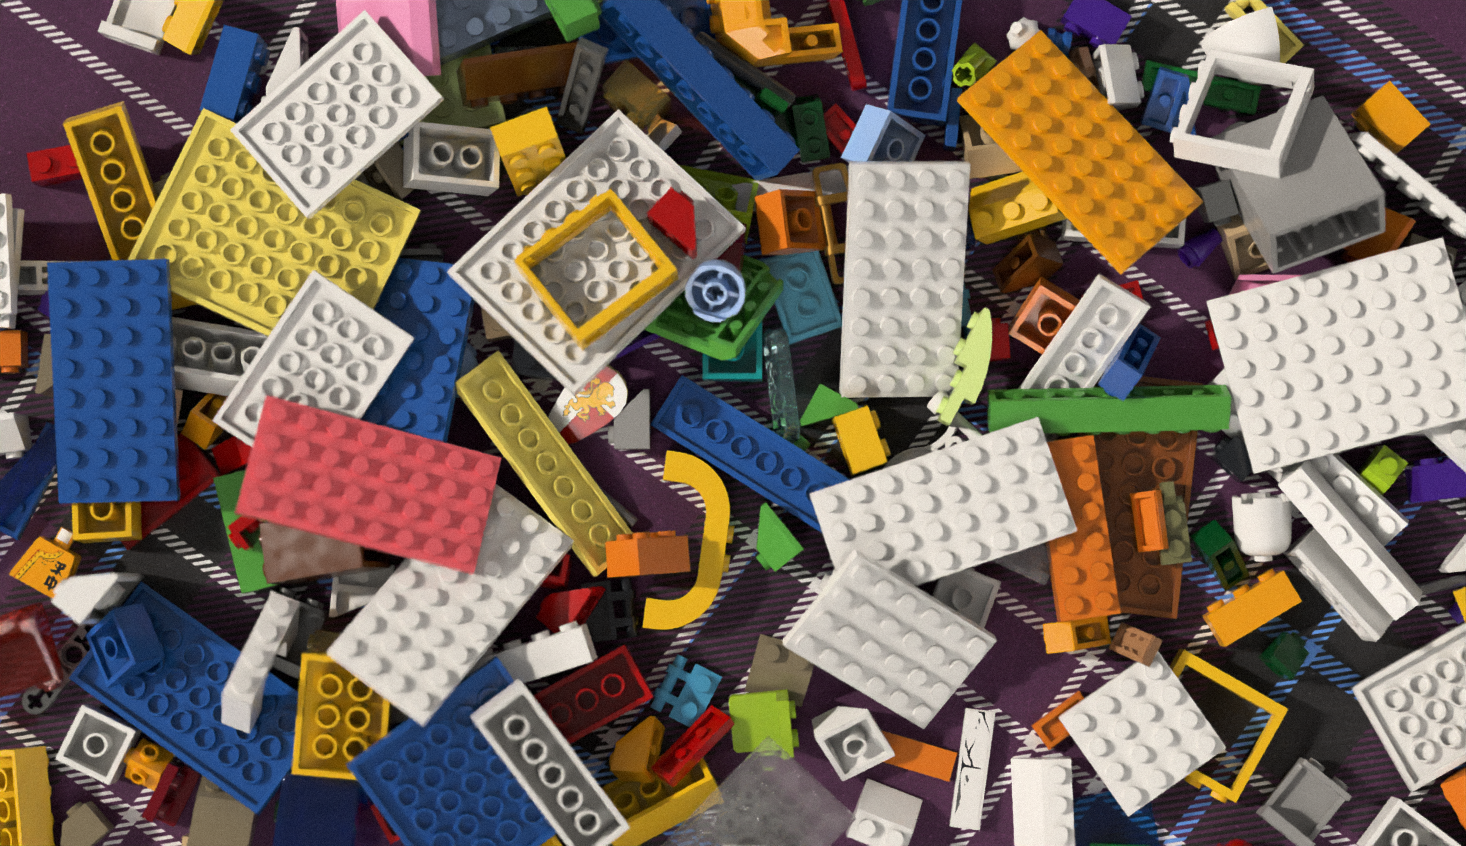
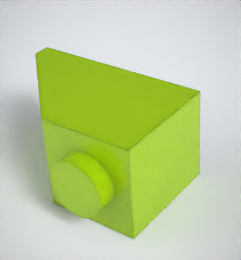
[1357,445,1408,495]

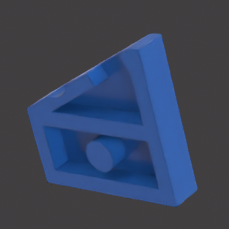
[1140,67,1196,135]

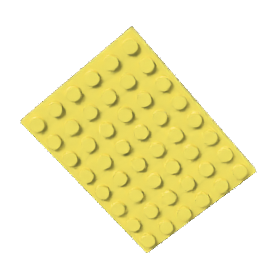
[128,108,421,337]

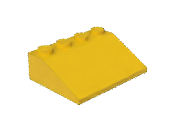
[292,653,393,780]

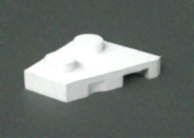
[329,565,395,617]

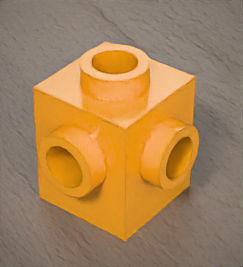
[124,738,174,791]

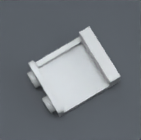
[98,0,177,56]

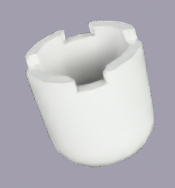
[1232,492,1292,562]

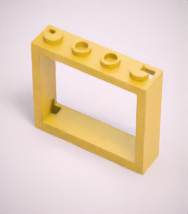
[514,188,678,351]
[1170,649,1288,804]

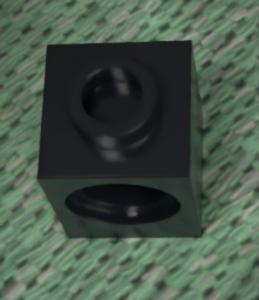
[1211,436,1252,482]

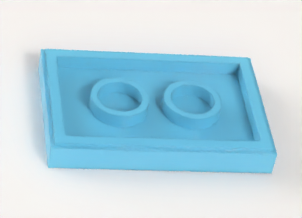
[762,251,842,345]

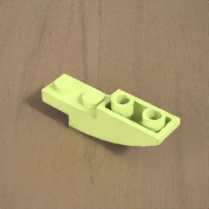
[936,307,992,426]

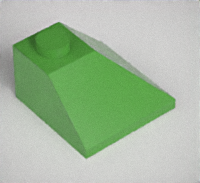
[756,502,803,572]

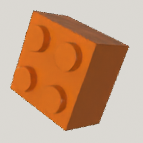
[1008,277,1080,354]
[605,530,690,577]

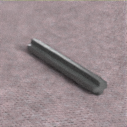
[695,32,796,108]

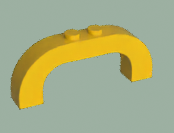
[642,450,734,630]

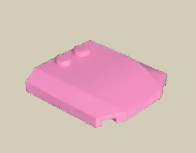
[336,0,441,76]

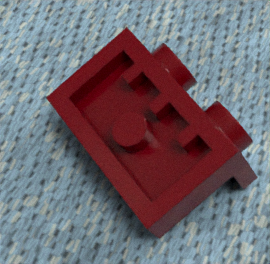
[142,761,201,827]

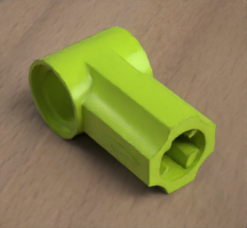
[952,43,997,87]

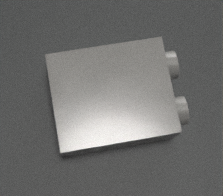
[1212,96,1386,274]

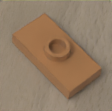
[1109,622,1163,667]

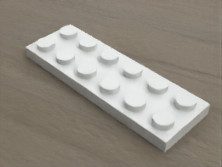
[1018,274,1150,442]

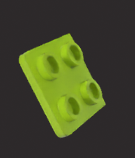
[729,689,799,758]

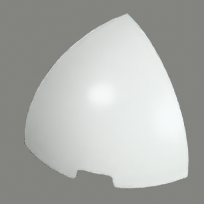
[1201,7,1280,85]

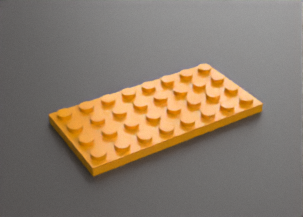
[957,30,1204,275]

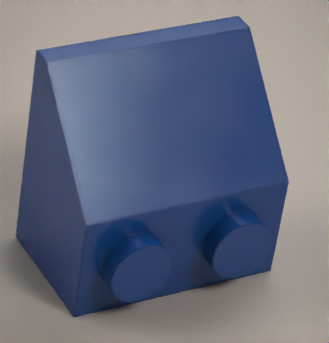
[86,603,165,688]

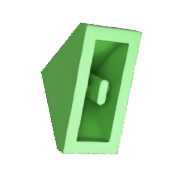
[800,384,859,427]

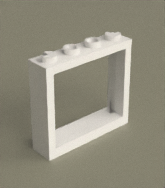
[1170,49,1314,178]

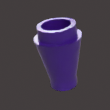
[1177,228,1222,268]

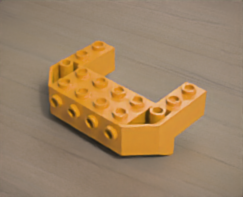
[706,0,843,67]

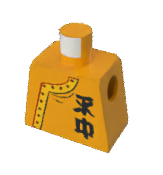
[9,526,81,599]

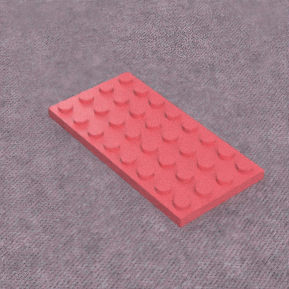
[235,395,501,575]

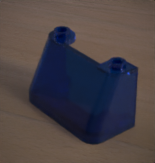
[273,768,374,846]

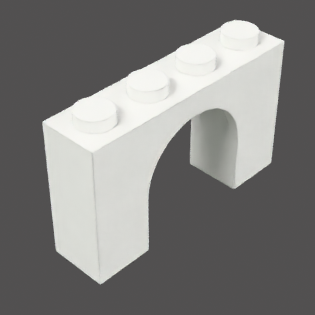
[222,592,300,734]

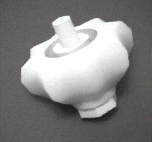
[1006,17,1040,49]

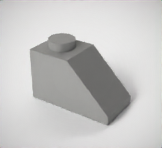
[608,389,650,450]

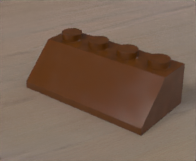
[456,42,578,109]

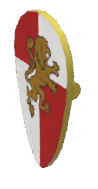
[549,365,628,445]

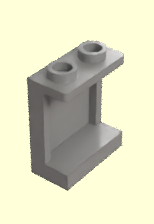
[1256,757,1352,846]

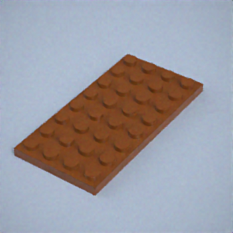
[1076,373,1203,619]

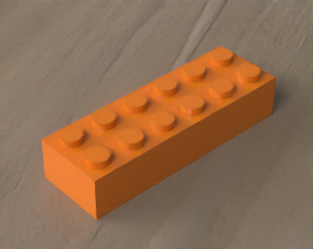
[1045,435,1121,622]

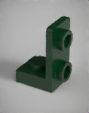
[790,94,830,163]

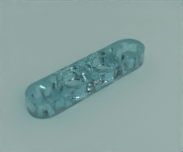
[763,329,800,443]

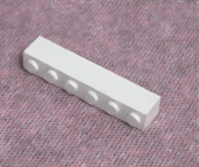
[1278,460,1423,621]

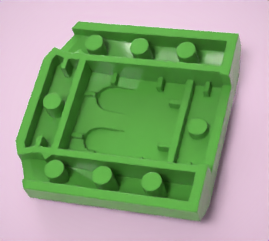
[644,255,784,360]

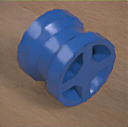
[1046,28,1072,57]

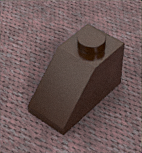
[992,233,1064,293]

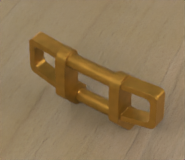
[811,163,849,284]

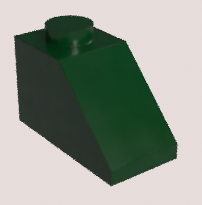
[1190,519,1250,592]
[1258,632,1309,680]

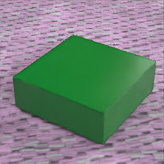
[754,87,789,116]

